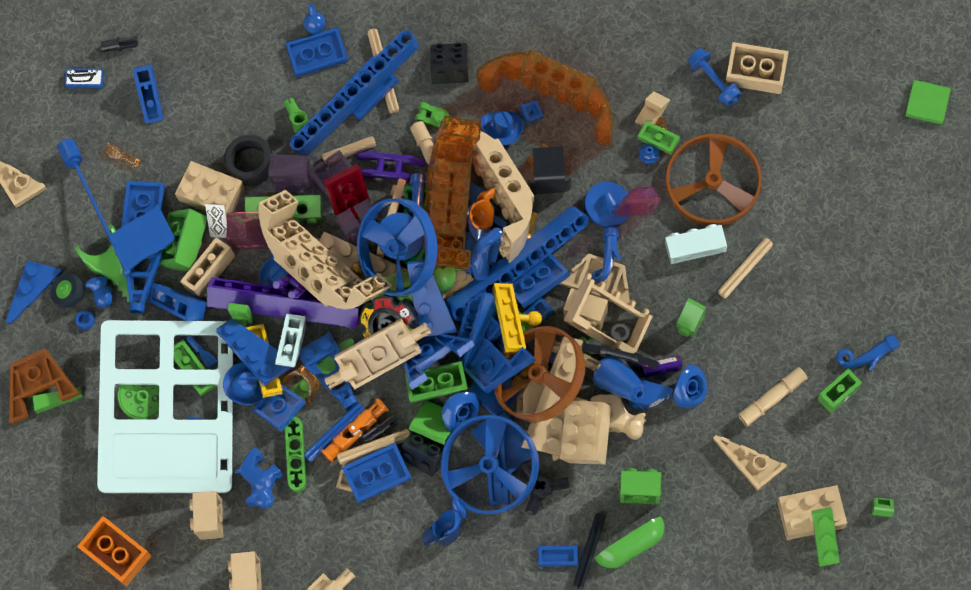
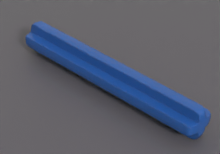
[304,403,364,462]

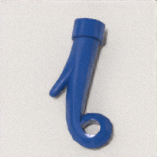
[408,173,429,217]
[591,227,621,284]
[836,333,900,371]

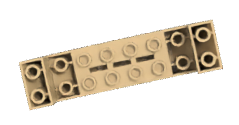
[437,125,534,263]
[259,190,392,309]

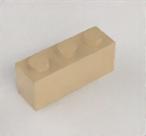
[180,238,235,299]

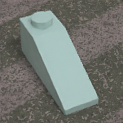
[275,314,306,367]

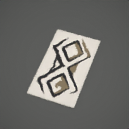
[205,204,229,238]

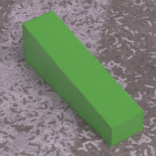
[33,387,83,414]

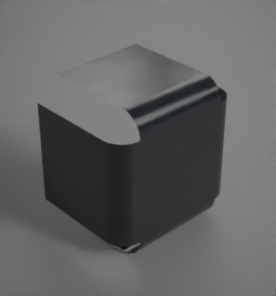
[526,146,572,194]

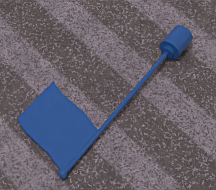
[57,139,175,275]

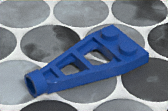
[126,250,163,314]
[299,332,359,411]

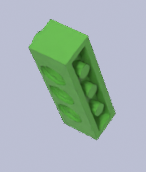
[245,195,323,226]

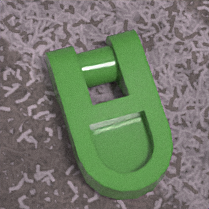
[415,102,450,128]

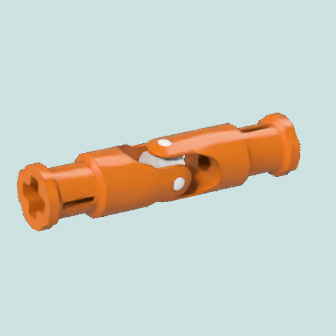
[320,398,389,463]

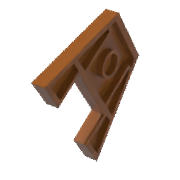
[9,349,80,424]

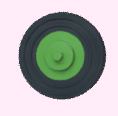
[50,273,83,308]

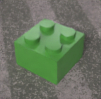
[620,468,661,504]

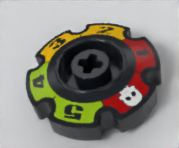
[359,294,420,339]

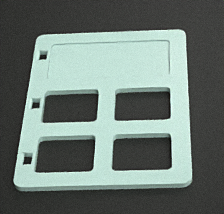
[97,320,233,493]

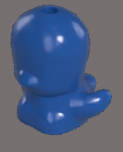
[85,276,112,308]

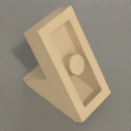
[636,92,670,126]

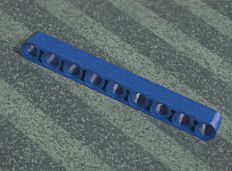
[290,30,418,157]
[445,207,589,321]

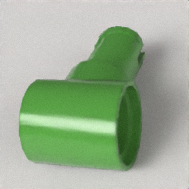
[283,98,308,133]

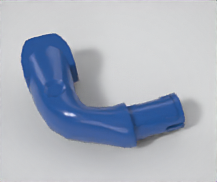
[466,227,503,280]

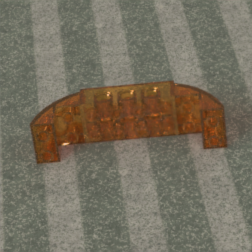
[476,50,613,146]
[422,115,481,270]

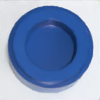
[75,310,95,330]

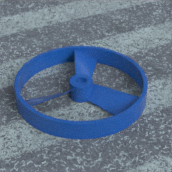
[357,198,438,296]
[441,415,539,514]

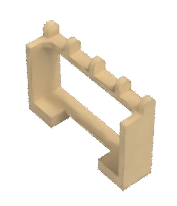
[564,273,653,353]

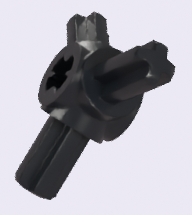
[518,463,569,516]

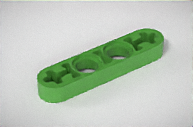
[285,417,306,492]

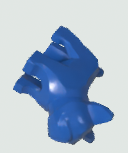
[235,447,283,509]

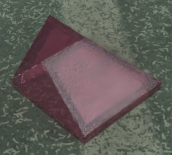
[614,187,660,216]
[226,212,268,250]

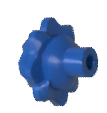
[638,144,660,164]

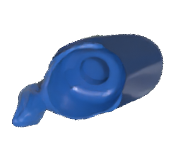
[422,496,467,546]

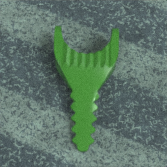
[74,224,140,303]

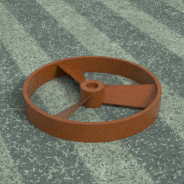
[666,134,762,226]
[494,326,585,423]

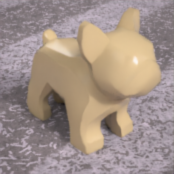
[590,394,646,440]

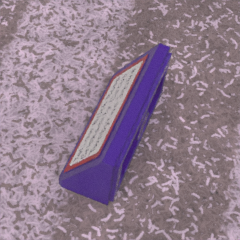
[641,356,682,377]

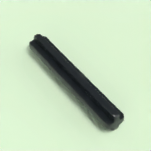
[573,513,606,589]

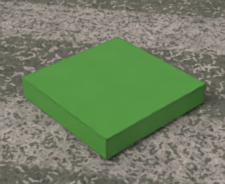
[905,80,951,124]
[409,400,452,445]

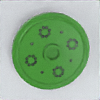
[117,385,159,420]

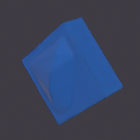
[519,100,544,124]

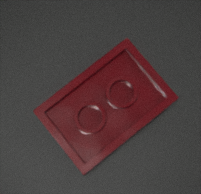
[323,164,372,226]

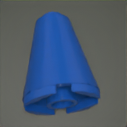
[593,355,645,401]

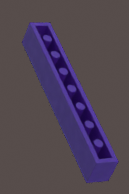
[207,277,362,328]

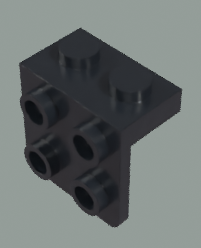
[430,42,469,84]
[400,431,447,477]

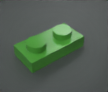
[638,121,680,155]
[228,303,253,325]

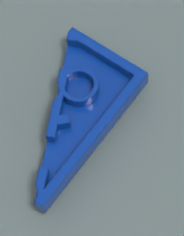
[6,261,63,324]

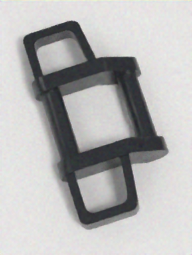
[582,343,660,372]

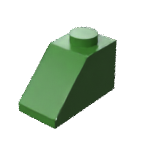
[676,298,706,337]

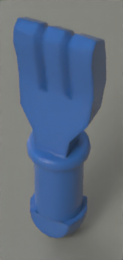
[185,335,218,369]

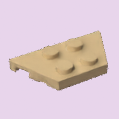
[559,254,630,305]

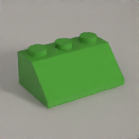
[159,209,207,271]
[405,361,468,403]

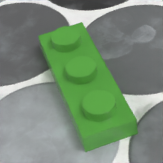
[174,340,216,397]
[811,507,839,567]

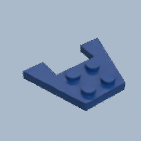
[464,316,536,393]
[403,334,475,390]

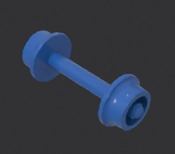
[688,48,742,106]

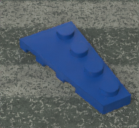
[407,260,457,337]
[217,319,292,387]

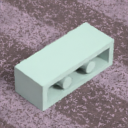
[665,224,727,264]

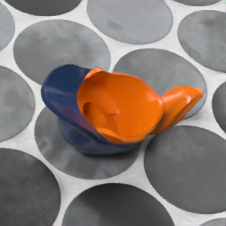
[465,188,495,241]

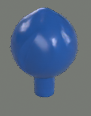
[303,4,326,34]

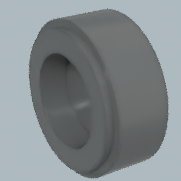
[610,323,630,342]

